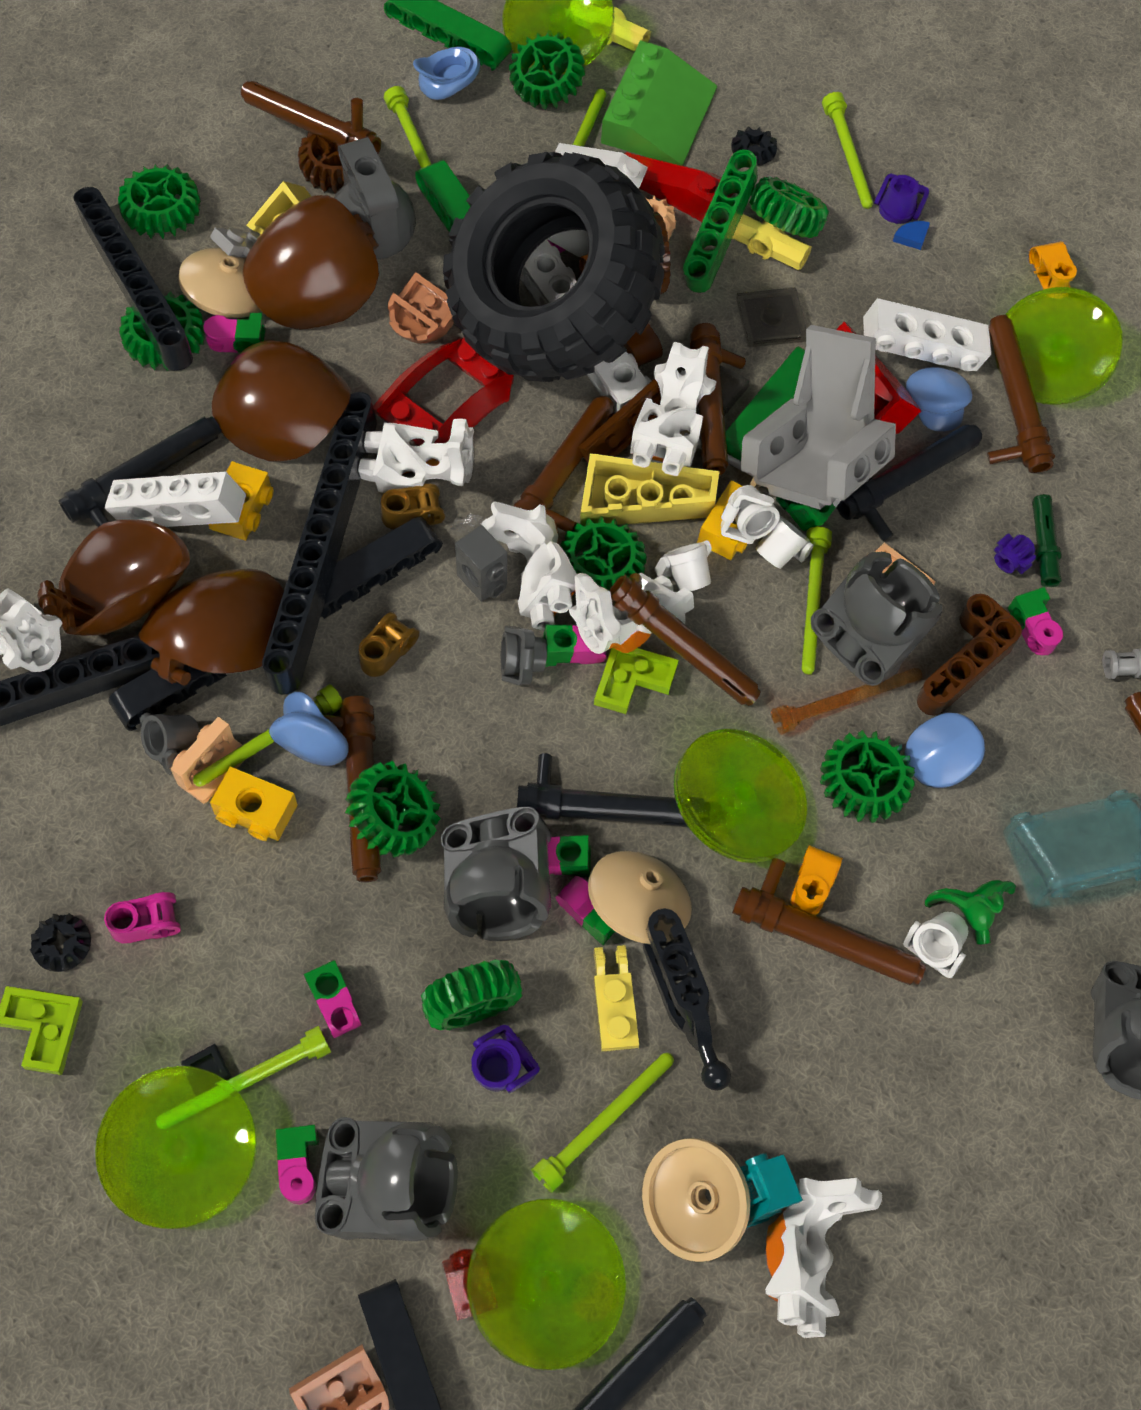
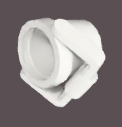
[721,485,780,544]
[756,516,814,569]
[654,540,712,591]
[903,912,968,978]

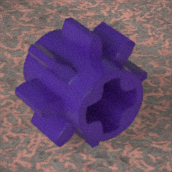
[994,533,1036,575]

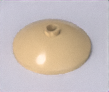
[178,248,261,318]
[588,851,692,944]
[642,1138,750,1262]

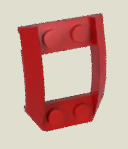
[373,338,514,446]

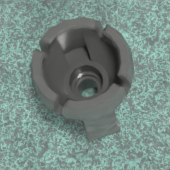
[334,137,416,259]
[811,551,942,686]
[441,807,551,941]
[1091,961,1141,1099]
[315,1117,458,1241]

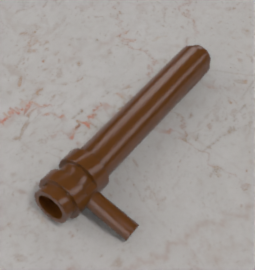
[241,81,382,154]
[987,315,1055,473]
[689,323,746,475]
[514,395,614,532]
[609,573,761,706]
[323,696,381,882]
[732,858,926,985]

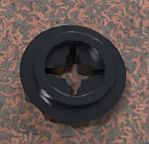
[731,126,777,165]
[30,913,91,972]

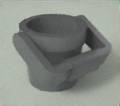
[500,626,547,685]
[140,713,200,775]

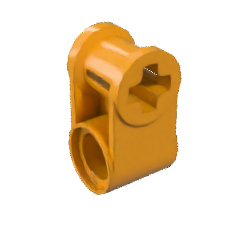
[1029,241,1077,299]
[790,845,843,916]

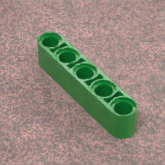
[384,0,512,71]
[683,149,758,293]
[415,160,471,232]
[726,346,805,461]

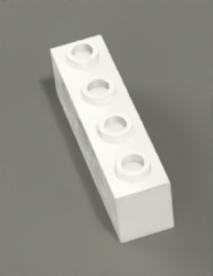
[863,298,991,371]
[104,472,246,527]

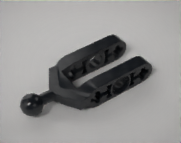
[643,908,731,1091]

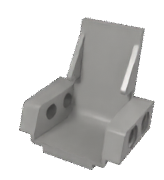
[741,325,896,509]

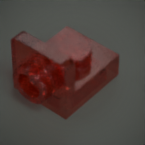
[442,1249,496,1321]

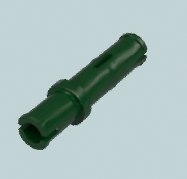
[1032,494,1062,587]

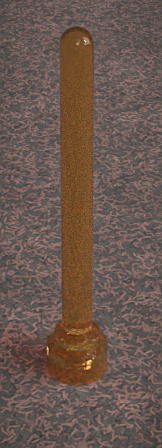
[771,668,923,735]

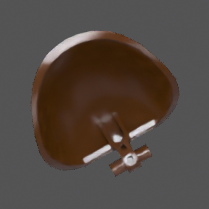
[243,195,379,330]
[212,340,351,461]
[37,520,190,636]
[138,568,284,685]

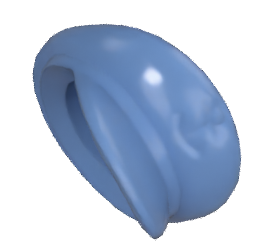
[413,47,480,100]
[906,367,972,431]
[269,692,349,766]
[905,713,985,788]

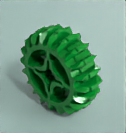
[509,30,586,110]
[118,163,201,239]
[749,176,829,238]
[119,291,205,371]
[560,517,647,593]
[820,730,915,823]
[345,761,441,858]
[421,959,523,1031]

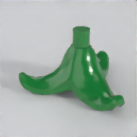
[925,880,1016,945]

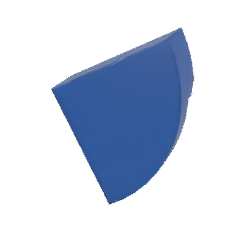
[893,221,930,250]

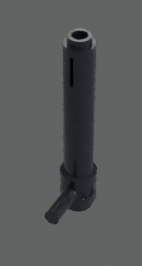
[58,416,221,527]
[836,424,982,541]
[517,753,708,828]
[573,1297,707,1410]

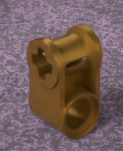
[381,484,445,530]
[359,612,419,677]

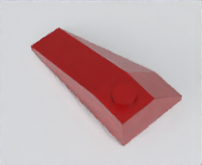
[625,152,734,222]
[836,321,922,434]

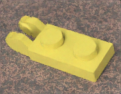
[594,945,639,1051]

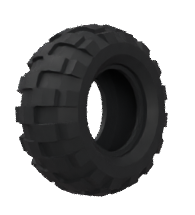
[443,152,665,382]

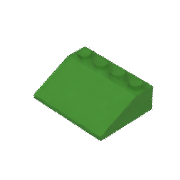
[601,40,717,166]

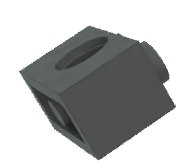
[455,525,507,602]

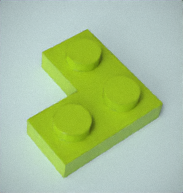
[594,648,679,714]
[0,986,83,1075]

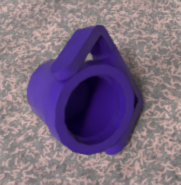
[874,174,929,224]
[471,1025,540,1093]

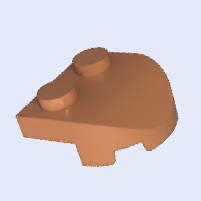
[388,272,454,343]
[289,1344,389,1410]

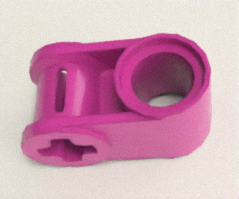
[104,892,181,944]

